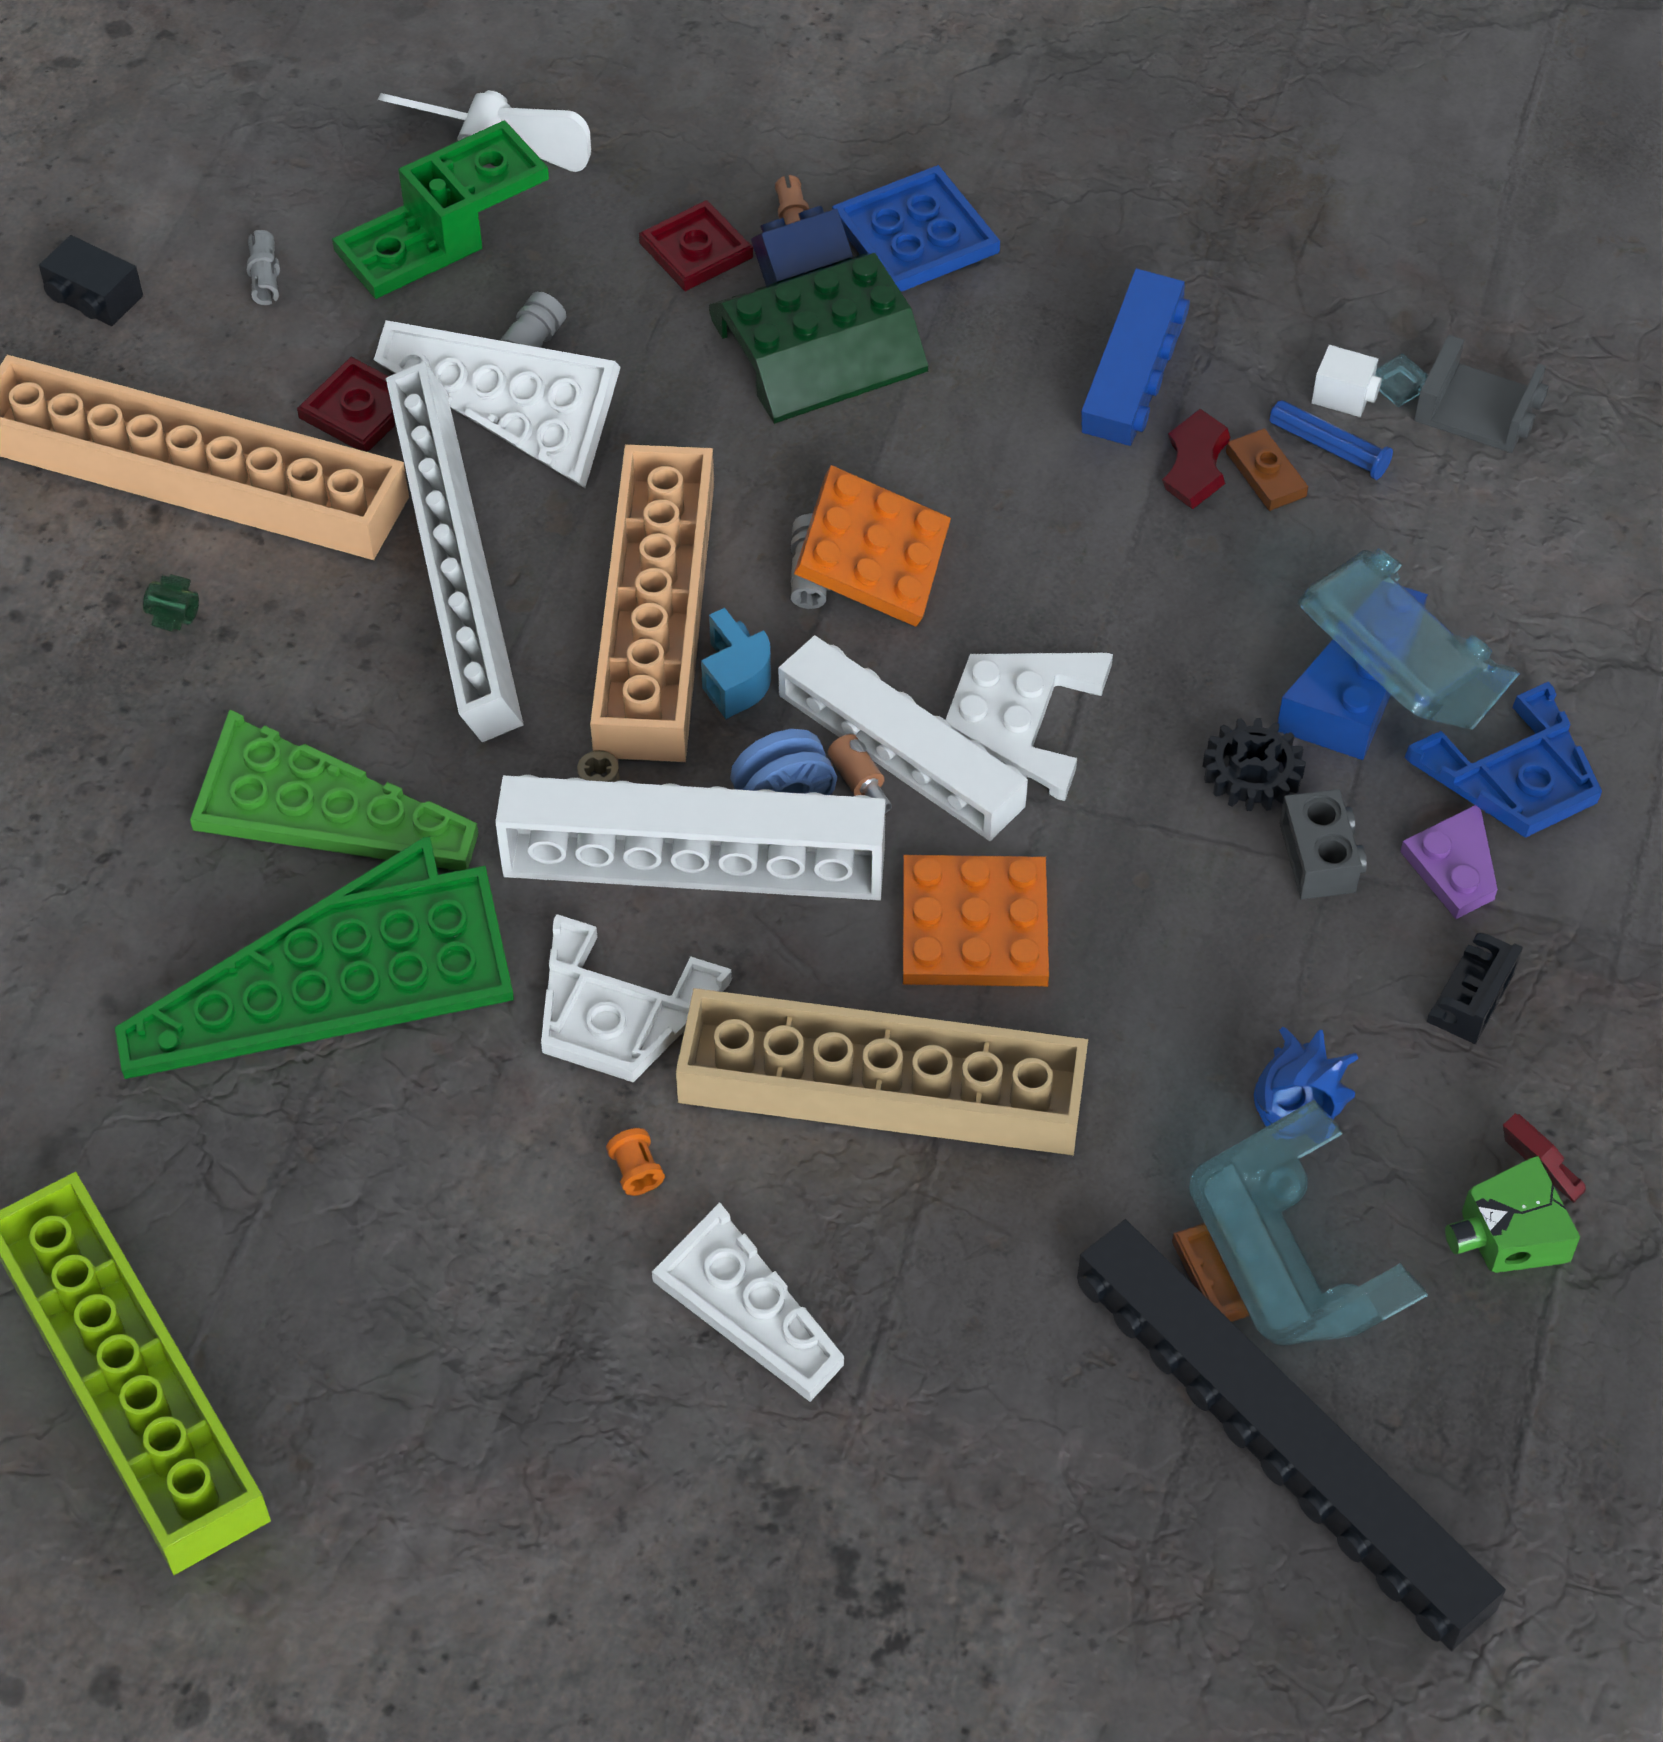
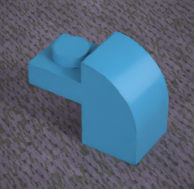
[701,608,771,719]

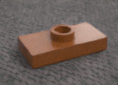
[1226,428,1309,511]
[1172,1218,1263,1322]

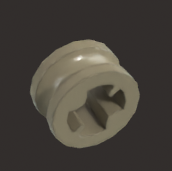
[577,750,620,782]

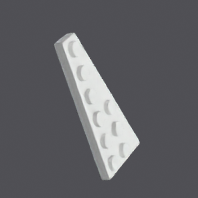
[374,320,621,488]

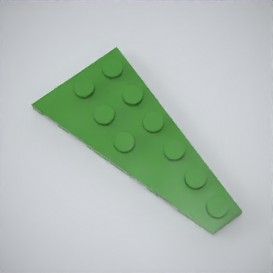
[190,710,479,871]

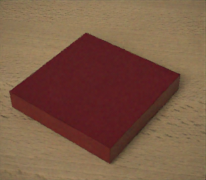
[639,200,753,291]
[297,356,396,452]

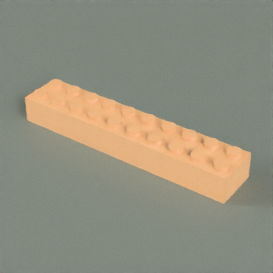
[0,354,409,560]

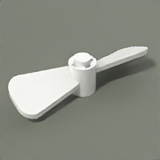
[378,90,591,172]

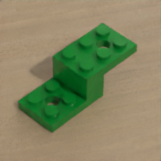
[332,120,549,299]

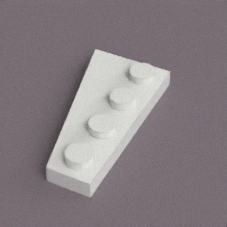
[652,1202,844,1402]

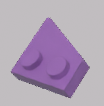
[1400,805,1498,919]

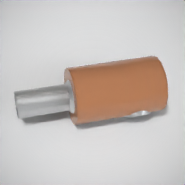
[827,734,892,813]

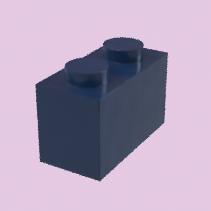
[751,205,853,286]

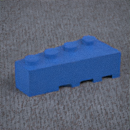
[1081,268,1190,446]
[1277,580,1428,760]

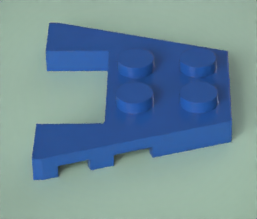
[1405,681,1602,838]

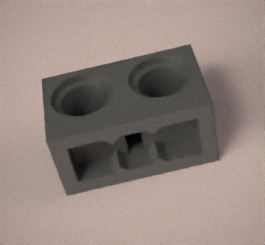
[1279,789,1367,900]

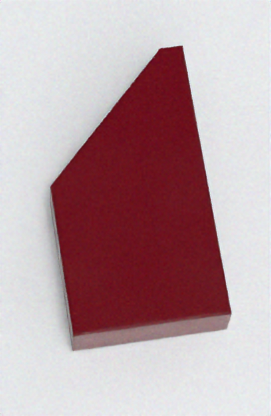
[1503,1113,1586,1203]

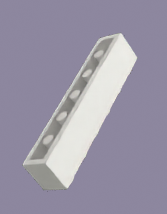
[778,635,1028,841]

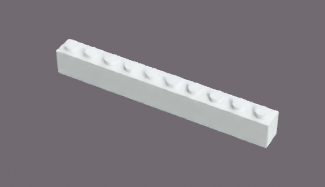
[386,361,524,742]

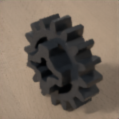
[1202,718,1306,811]

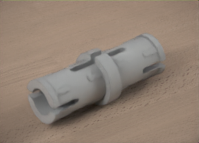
[246,230,280,305]

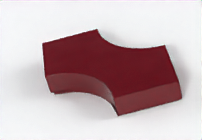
[1162,409,1231,509]

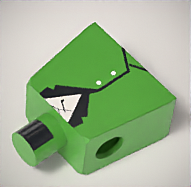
[1445,1156,1580,1273]

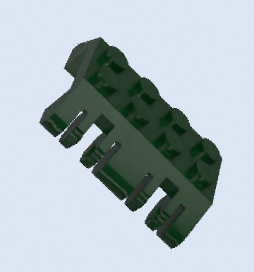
[709,253,928,424]

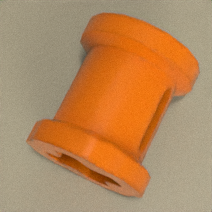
[606,1128,665,1196]

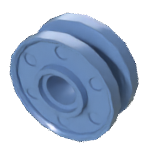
[730,729,837,795]

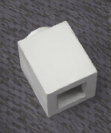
[1312,345,1382,417]

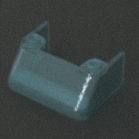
[1297,548,1520,730]
[1189,1099,1428,1345]

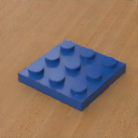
[832,165,1000,292]

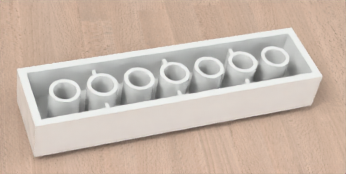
[495,775,886,901]

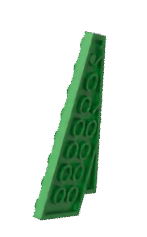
[115,836,514,1079]

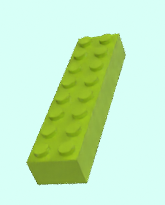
[0,1172,271,1575]

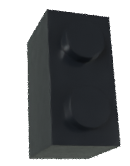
[39,235,143,326]

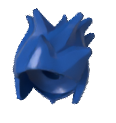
[1253,1027,1358,1141]

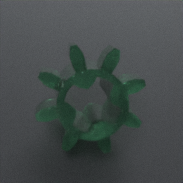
[143,574,199,632]

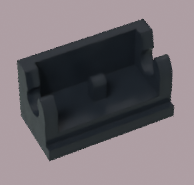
[1427,933,1523,1045]

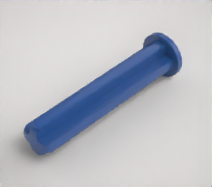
[1270,400,1393,480]

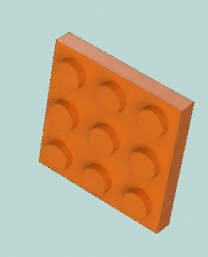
[794,465,951,627]
[903,855,1049,987]

